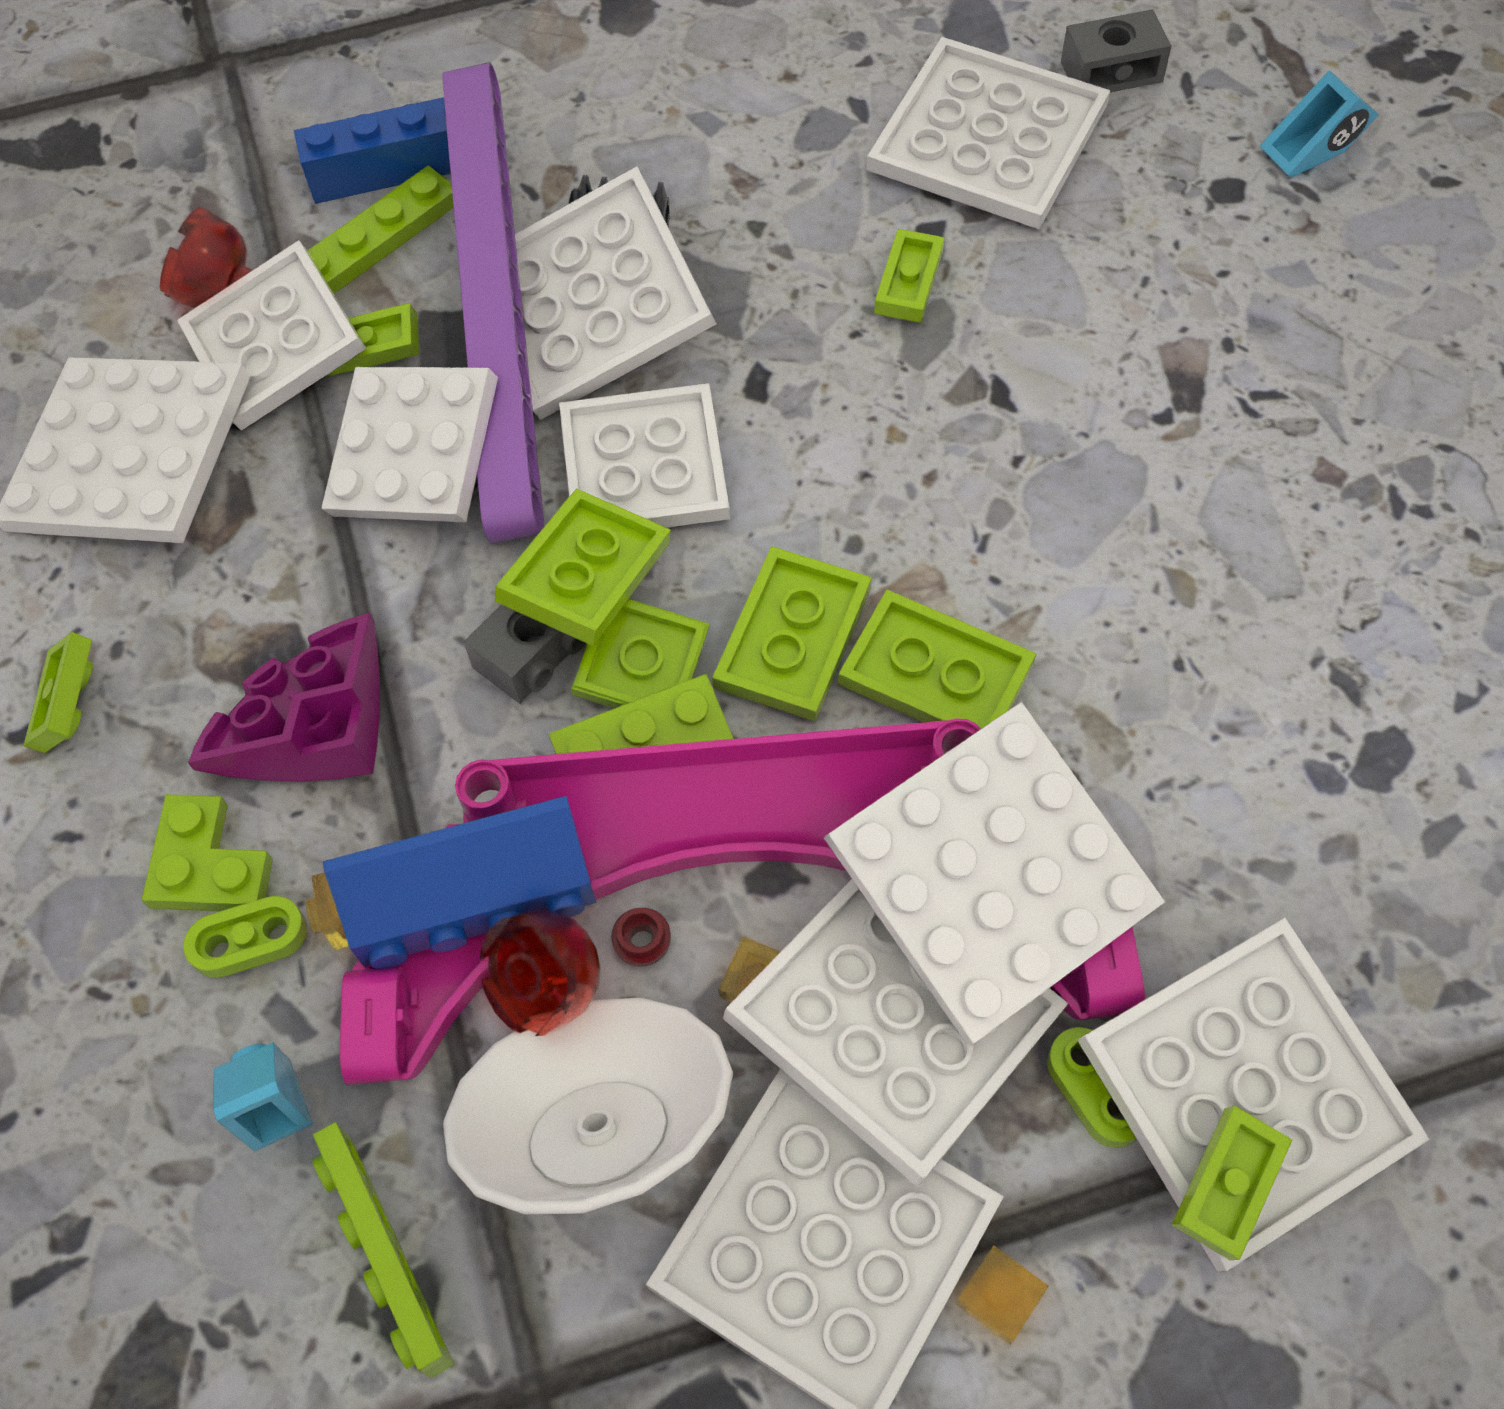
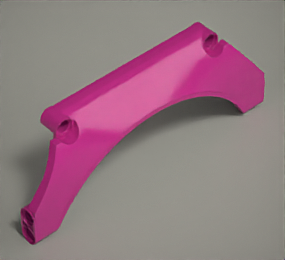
[340,718,1145,1085]

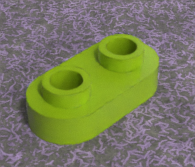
[183,896,307,978]
[1047,1027,1137,1148]

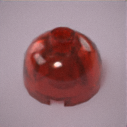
[159,207,252,308]
[480,909,601,1036]

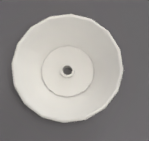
[443,998,733,1215]

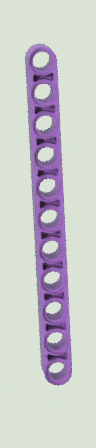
[442,62,544,544]

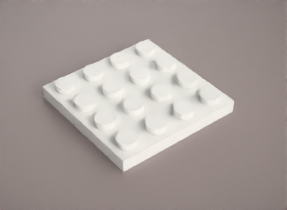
[866,37,1110,229]
[515,166,717,420]
[0,357,251,543]
[824,702,1165,1045]
[723,879,1068,1187]
[1077,918,1430,1272]
[646,1069,1004,1409]

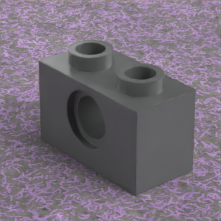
[1061,9,1172,93]
[463,605,586,704]

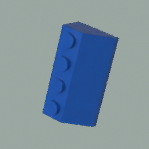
[294,97,451,204]
[322,796,596,969]

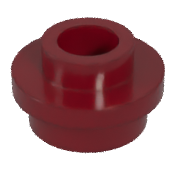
[611,908,671,967]

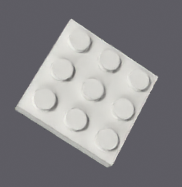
[177,240,367,431]
[321,367,498,522]
[559,383,730,528]

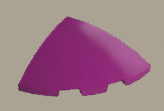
[188,613,380,782]

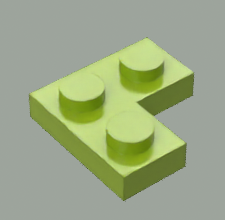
[141,794,273,911]

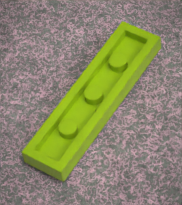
[307,165,454,294]
[312,1122,455,1378]

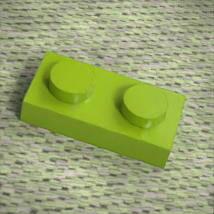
[874,229,945,323]
[327,303,419,377]
[23,632,93,753]
[1172,1105,1293,1261]

